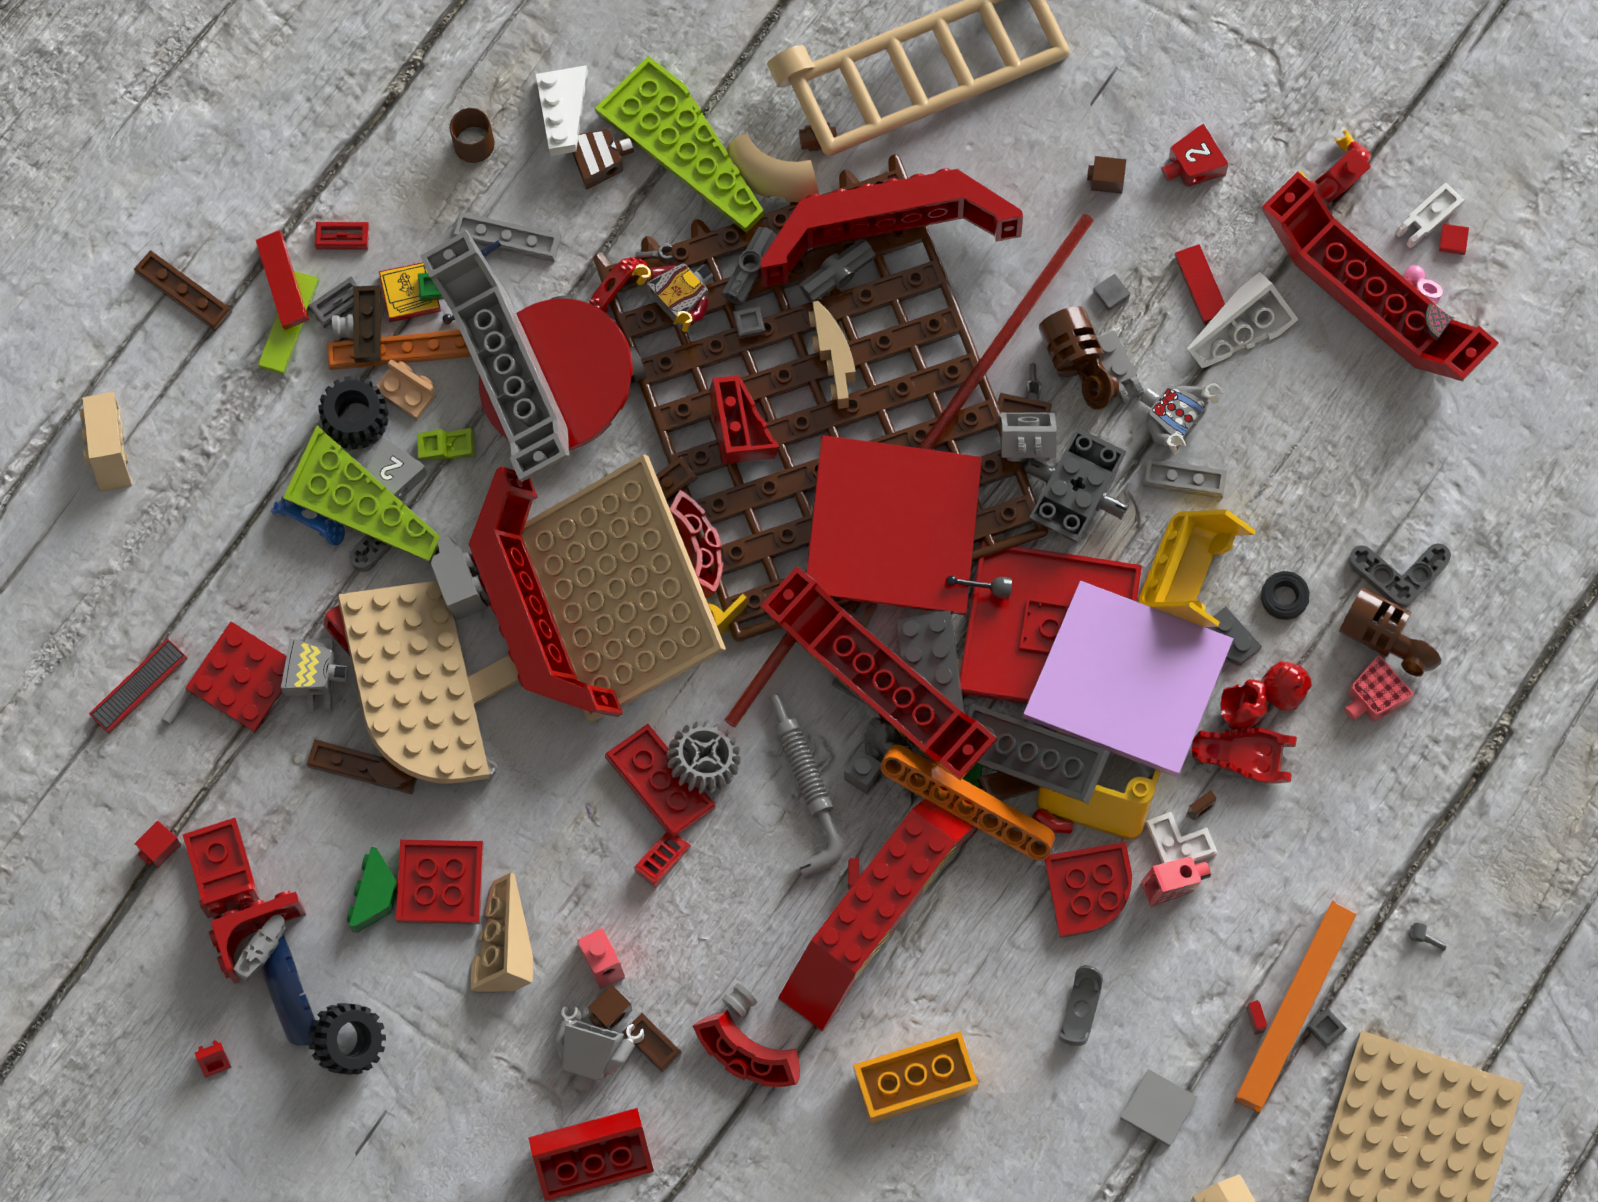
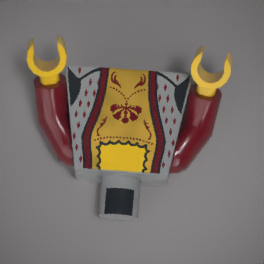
[632,264,714,332]

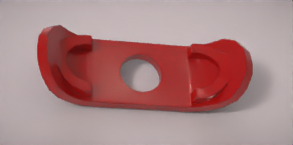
[589,257,647,313]

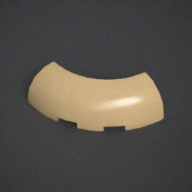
[726,133,819,202]

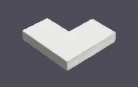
[1145,812,1218,864]

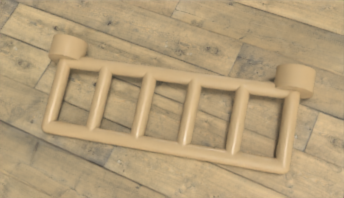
[767,0,1070,156]

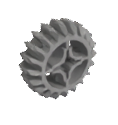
[666,721,741,794]

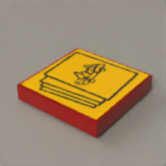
[379,262,441,323]

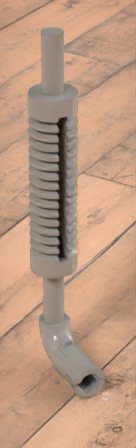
[769,694,844,879]

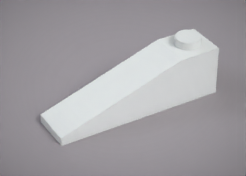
[1187,272,1299,369]

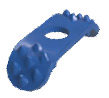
[270,496,345,546]

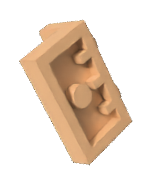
[377,359,436,421]

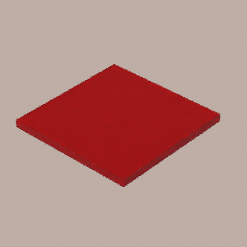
[806,435,982,615]
[960,541,1142,704]

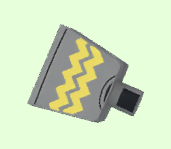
[281,638,348,696]

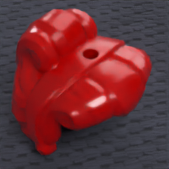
[1261,661,1312,711]

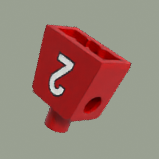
[1161,124,1229,187]

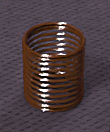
[449,107,495,163]

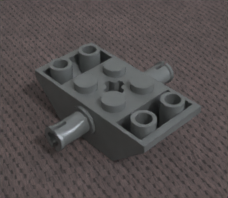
[1025,428,1129,543]

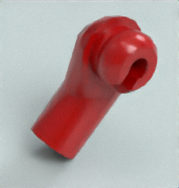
[1032,809,1073,834]

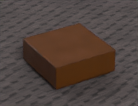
[1187,790,1217,820]

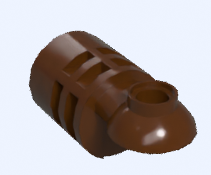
[1038,306,1119,410]
[1339,587,1441,677]

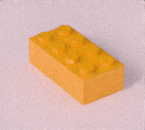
[853,1031,978,1124]

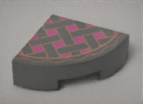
[1425,303,1453,341]

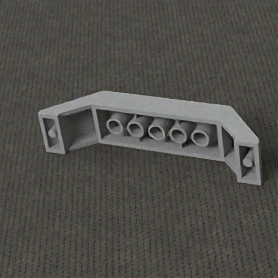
[420,231,569,482]

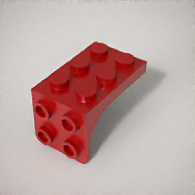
[182,818,260,919]
[209,891,306,984]

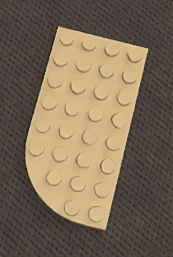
[338,580,490,784]

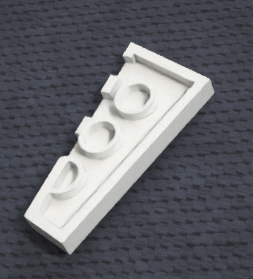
[536,65,588,156]

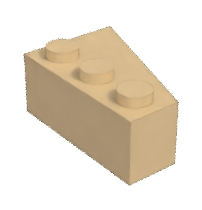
[79,391,132,492]

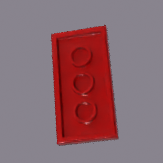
[605,724,716,839]

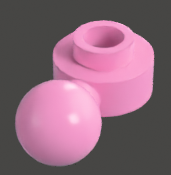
[1404,265,1443,304]

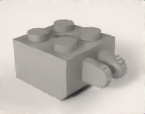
[1000,413,1057,461]
[431,535,489,620]

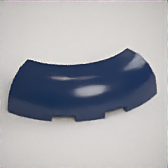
[261,933,315,1046]

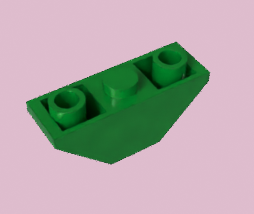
[347,847,398,933]

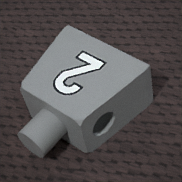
[366,438,427,500]

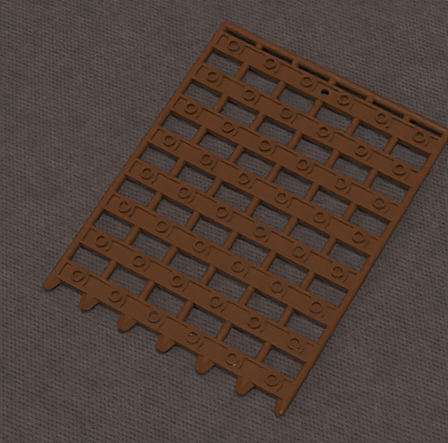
[593,154,1049,642]

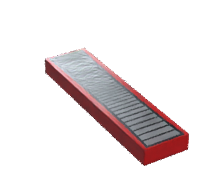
[89,638,188,734]

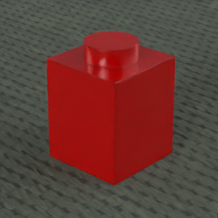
[134,820,181,868]

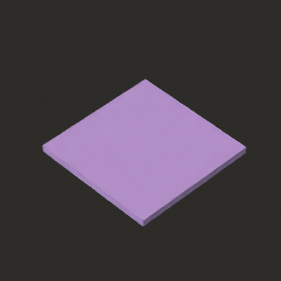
[1023,581,1234,777]

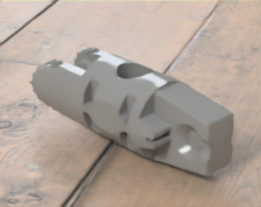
[234,914,286,981]

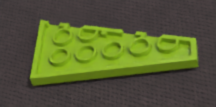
[283,426,441,563]

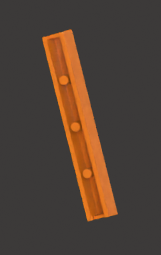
[1234,900,1357,1113]

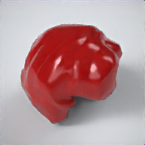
[1220,679,1267,730]

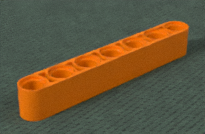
[881,745,1055,860]

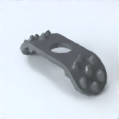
[1059,965,1103,1046]

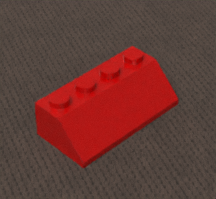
[528,1108,654,1201]

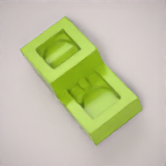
[417,428,476,460]

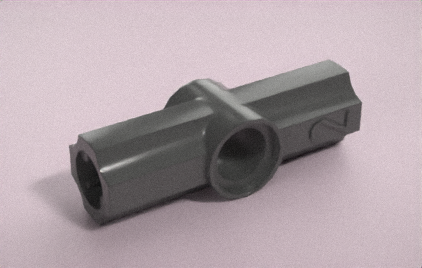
[722,227,777,305]
[799,238,876,303]

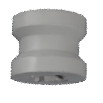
[332,314,354,342]
[722,983,757,1018]

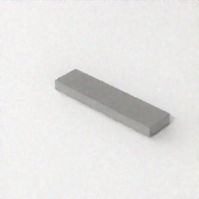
[453,212,561,262]

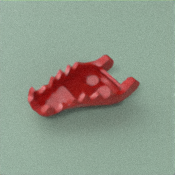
[1191,727,1297,784]

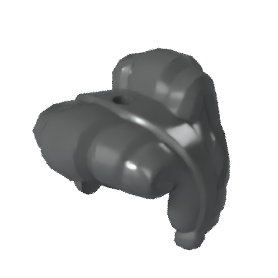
[864,717,912,763]

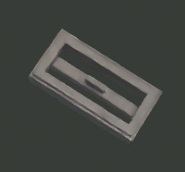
[308,276,359,328]

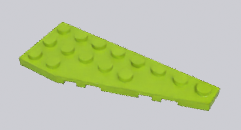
[595,56,764,233]

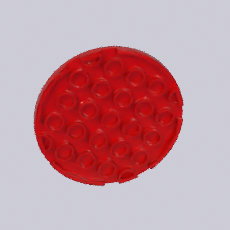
[479,298,633,451]

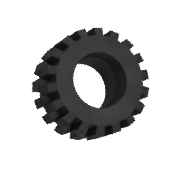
[318,376,389,450]
[308,1003,386,1075]

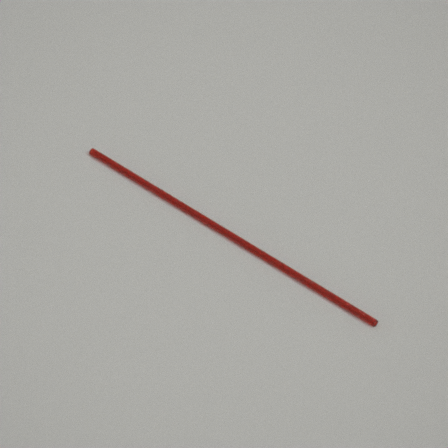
[724,214,1094,728]

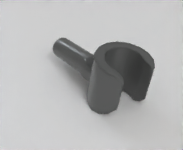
[1410,923,1447,951]

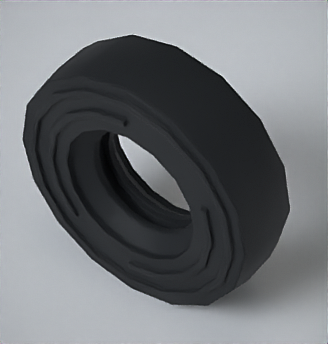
[1261,571,1310,620]

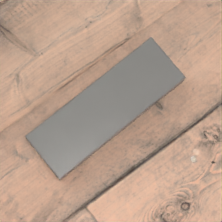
[1143,458,1227,499]

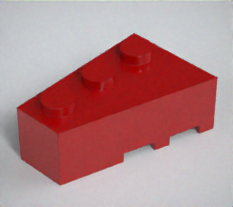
[709,375,779,465]

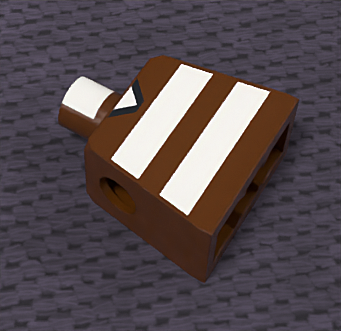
[572,129,634,190]

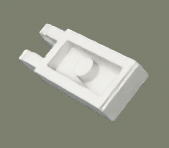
[1394,183,1464,248]

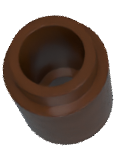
[798,122,837,152]

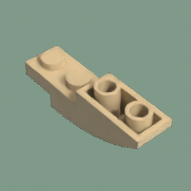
[809,301,856,409]

